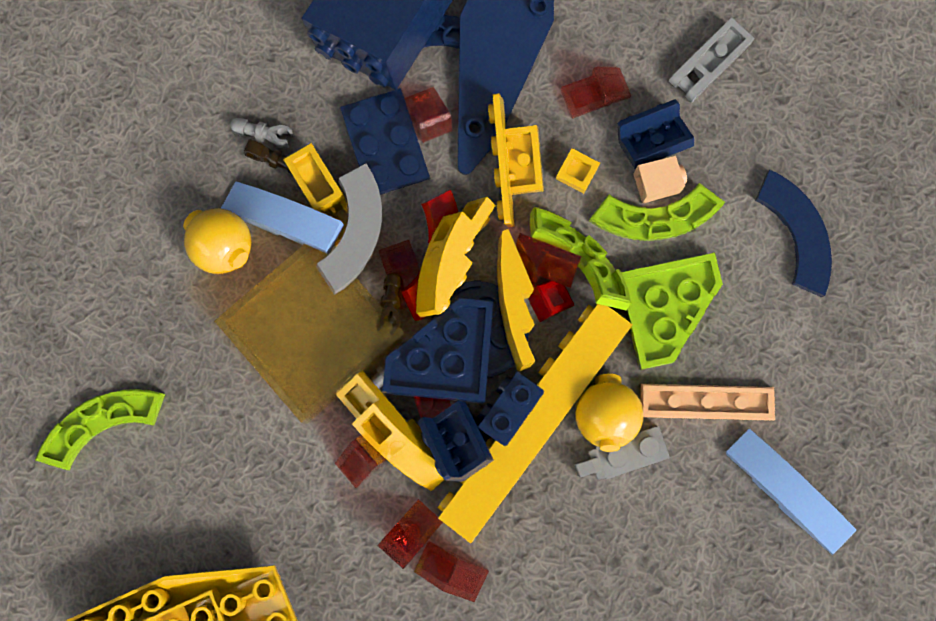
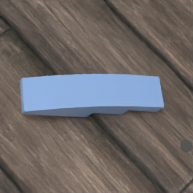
[221,181,344,254]
[726,429,856,555]

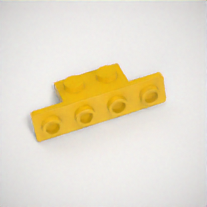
[488,93,544,227]

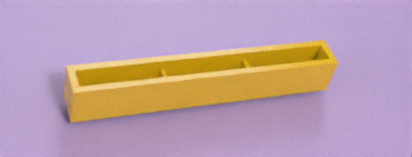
[437,304,633,543]

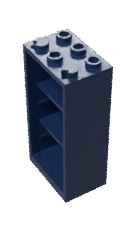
[301,0,453,90]

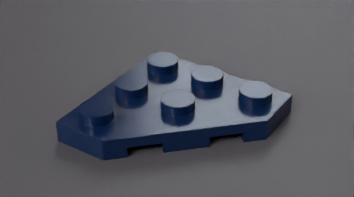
[382,298,493,403]

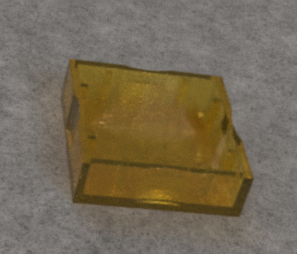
[214,244,407,424]

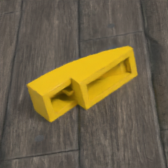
[283,143,348,247]

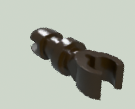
[244,139,292,174]
[376,272,402,335]

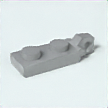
[574,426,670,480]

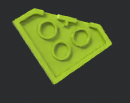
[621,253,723,370]

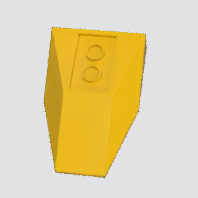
[66,565,298,621]

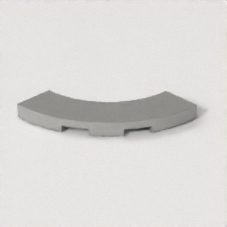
[316,163,382,295]

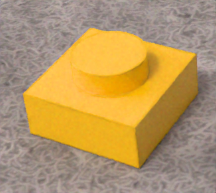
[556,148,600,194]

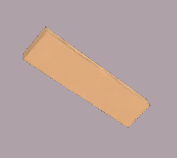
[640,384,775,421]

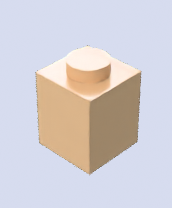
[633,156,687,204]

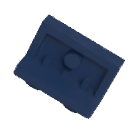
[617,99,694,169]
[476,372,544,446]
[418,400,494,482]

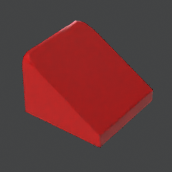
[528,277,575,322]

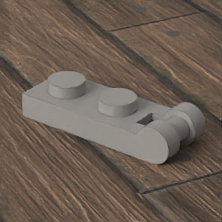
[668,17,755,103]

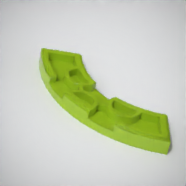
[589,183,725,241]
[530,207,631,310]
[35,389,165,470]

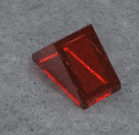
[404,87,452,143]
[335,435,388,488]
[414,541,489,602]

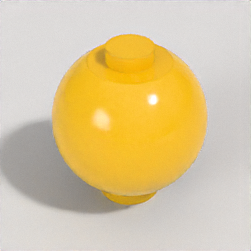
[183,208,251,274]
[575,374,643,452]

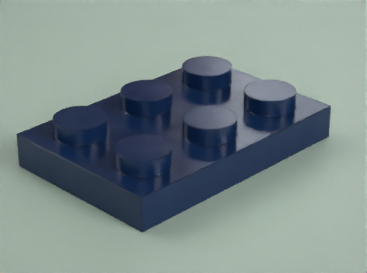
[340,88,430,195]

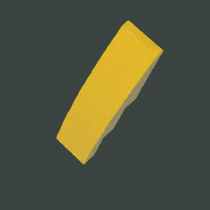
[497,229,535,372]

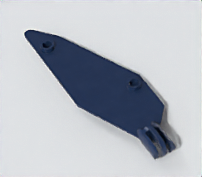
[458,0,554,175]

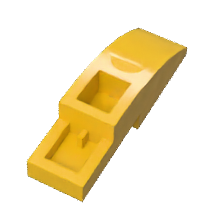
[416,197,496,317]
[336,371,444,491]

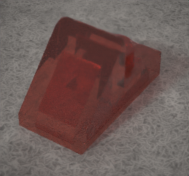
[561,66,631,119]
[516,233,581,288]
[378,239,420,311]
[377,499,443,569]

